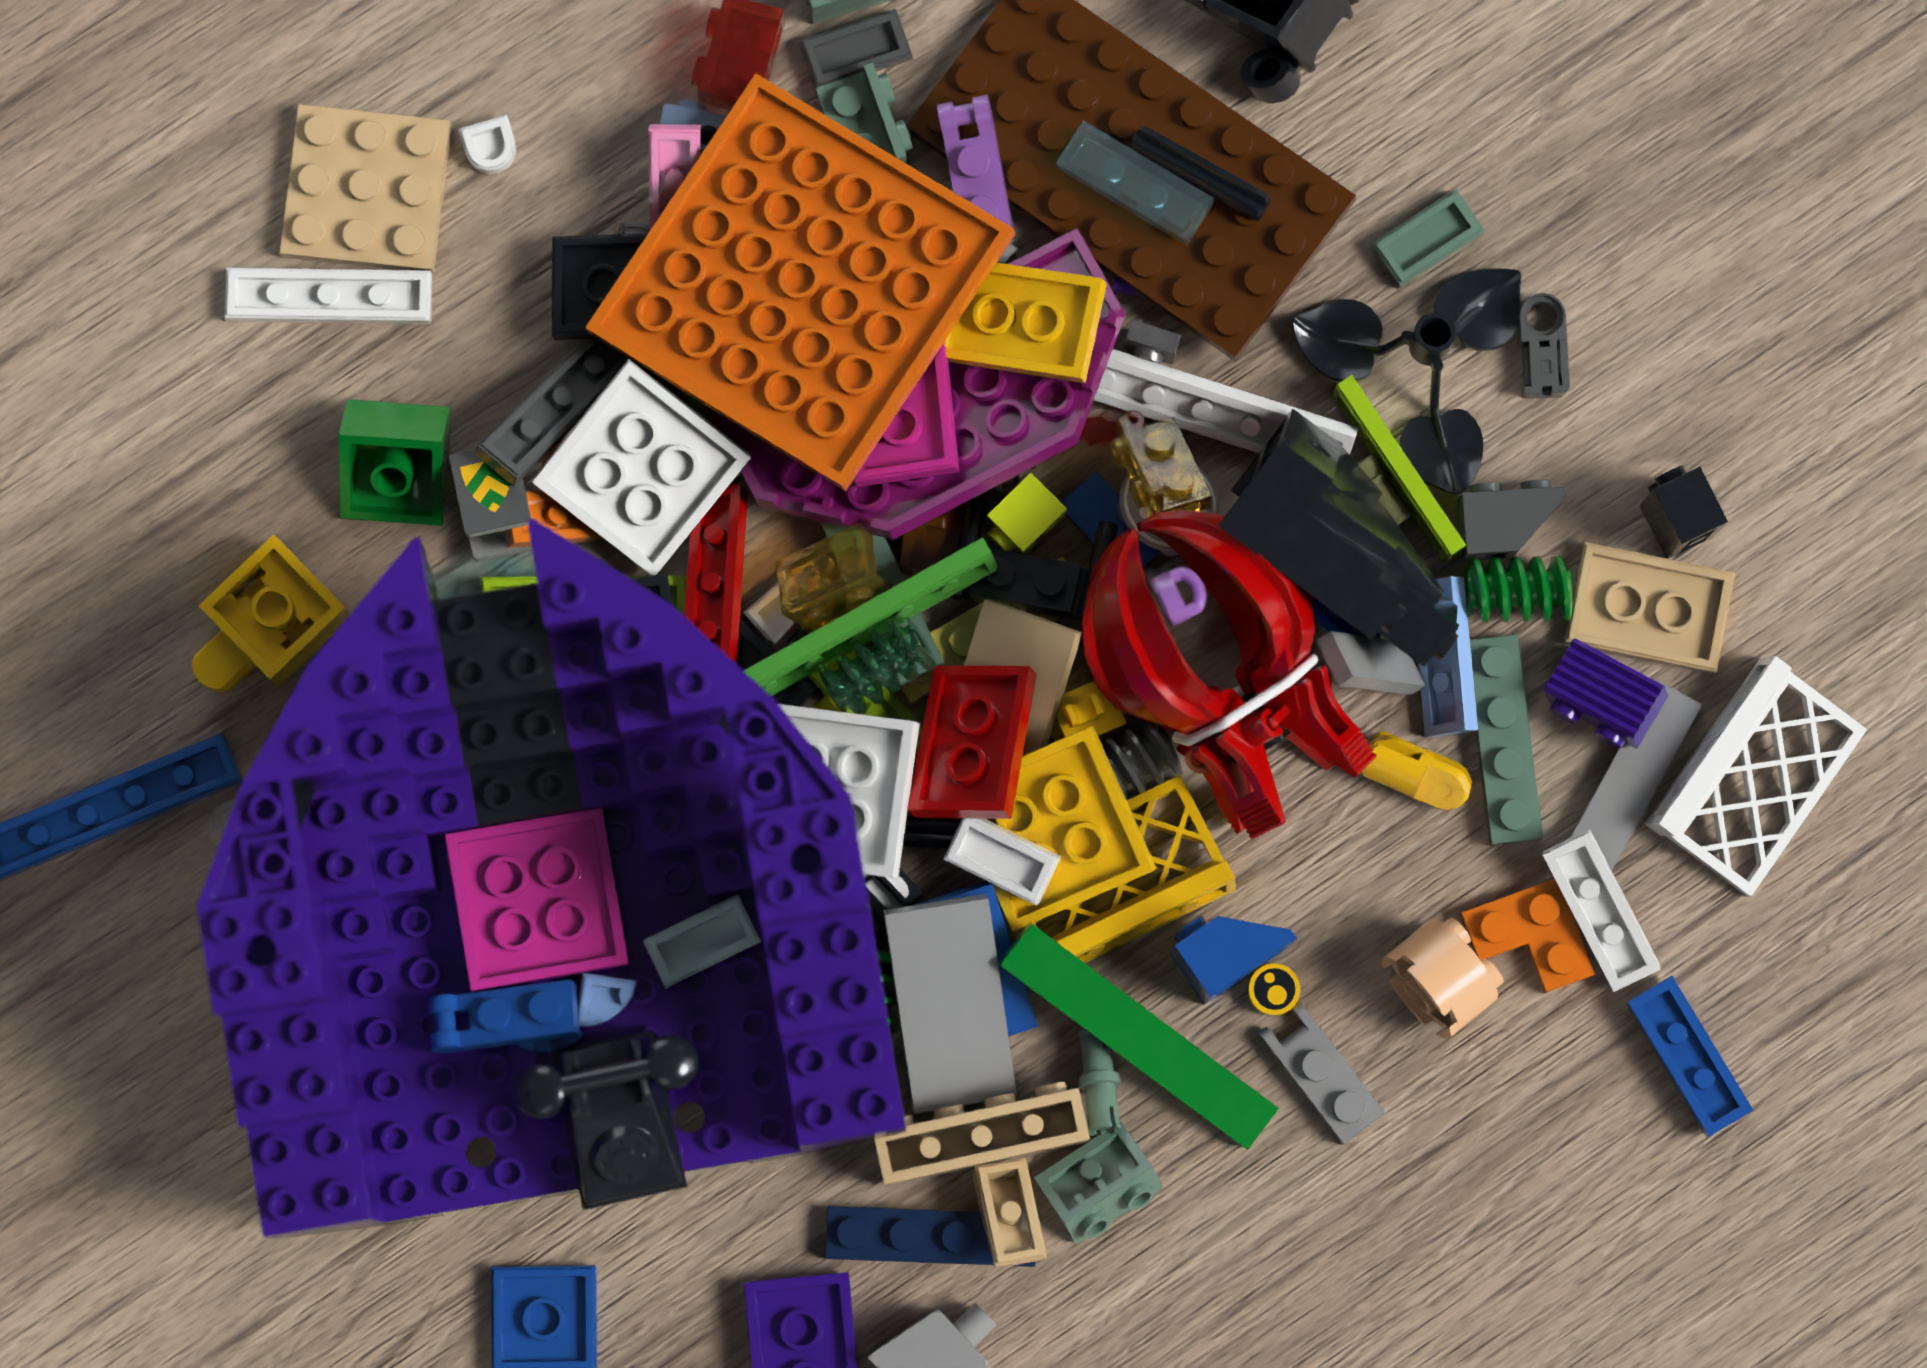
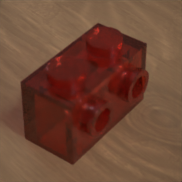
[691,0,785,110]

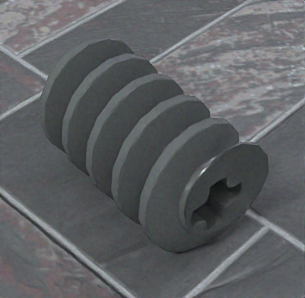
[1102,720,1183,801]

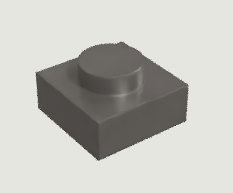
[1124,319,1181,364]

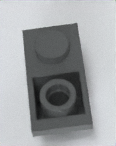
[1457,479,1566,562]

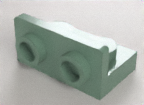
[815,62,913,163]
[1034,1121,1162,1244]

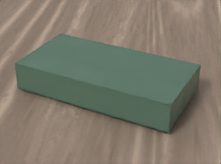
[1370,189,1485,289]

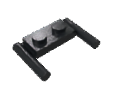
[949,498,1118,622]

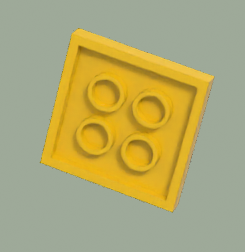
[987,725,1157,932]

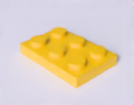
[945,263,1107,383]

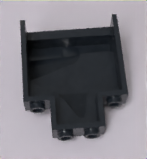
[1218,409,1460,667]

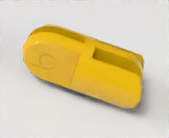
[1362,731,1472,811]

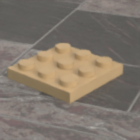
[280,104,452,274]

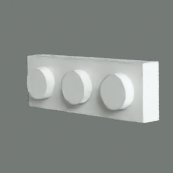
[1543,829,1661,992]

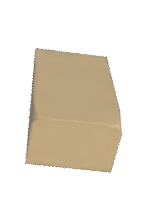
[972,1157,1047,1269]

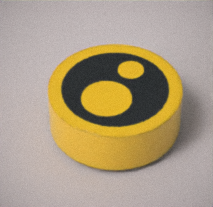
[1247,963,1300,1016]

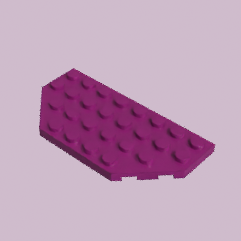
[714,228,1125,540]

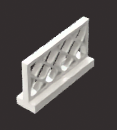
[1644,656,1867,897]

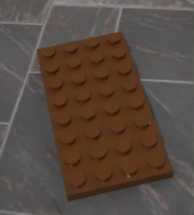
[906,0,1356,362]

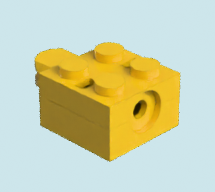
[192,534,350,693]

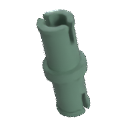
[1078,1029,1121,1137]

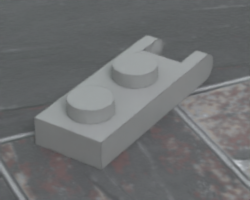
[1258,1002,1385,1145]

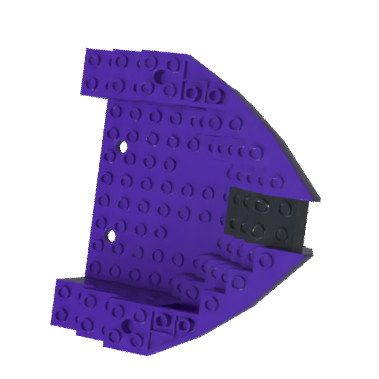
[197,518,906,1239]

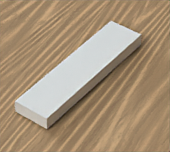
[225,268,432,324]

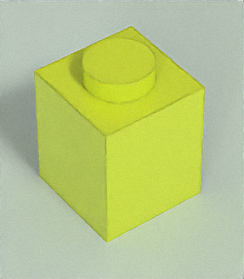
[986,473,1067,554]

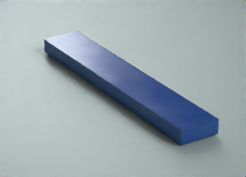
[0,733,243,881]

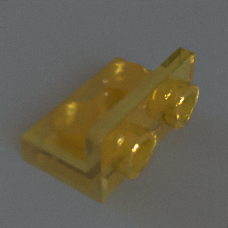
[1111,416,1212,517]
[776,523,893,632]

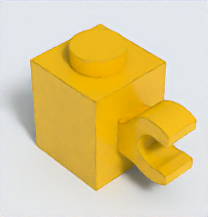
[1050,681,1127,742]

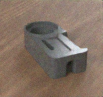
[1517,293,1570,399]

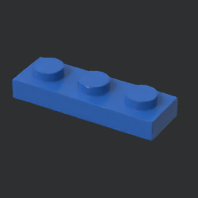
[1625,976,1753,1138]

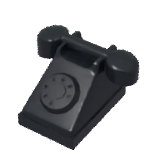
[1183,0,1360,104]
[513,1031,699,1211]

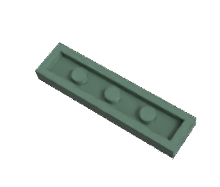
[1470,635,1543,846]

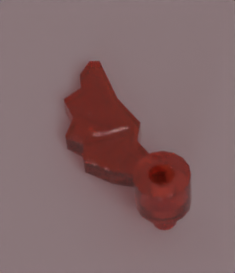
[1079,410,1146,447]

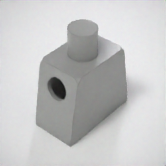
[868,1303,997,1368]

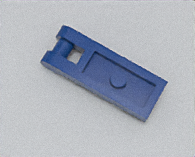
[428,980,580,1053]

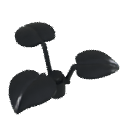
[1292,268,1521,495]

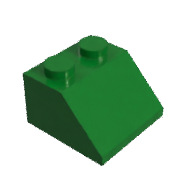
[339,399,450,526]

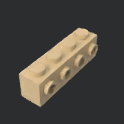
[874,1082,1090,1187]

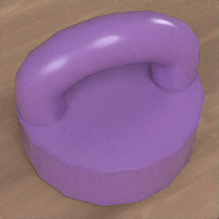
[1150,567,1207,626]

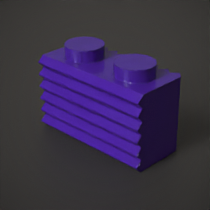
[1543,638,1668,749]

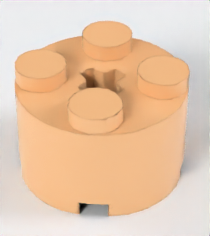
[1381,917,1504,1039]

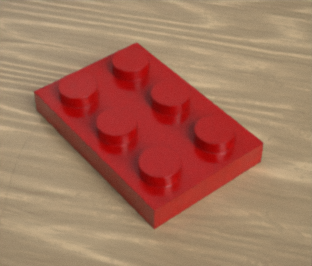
[908,666,1037,819]

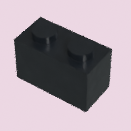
[1639,465,1728,559]

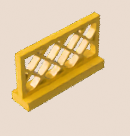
[1025,775,1236,963]

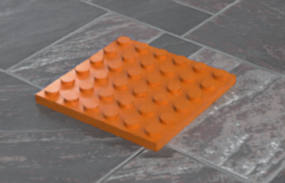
[585,73,1015,492]

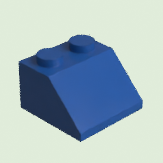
[1170,915,1297,1005]

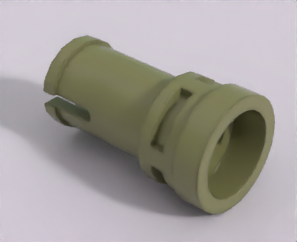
[1358,453,1414,525]

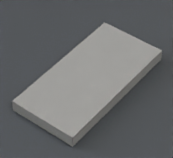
[883,893,1017,1114]

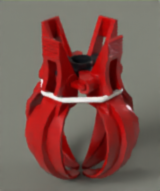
[1082,510,1377,839]

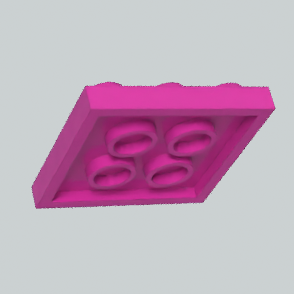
[445,807,629,992]

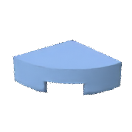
[578,973,637,1027]

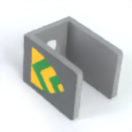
[449,449,532,562]

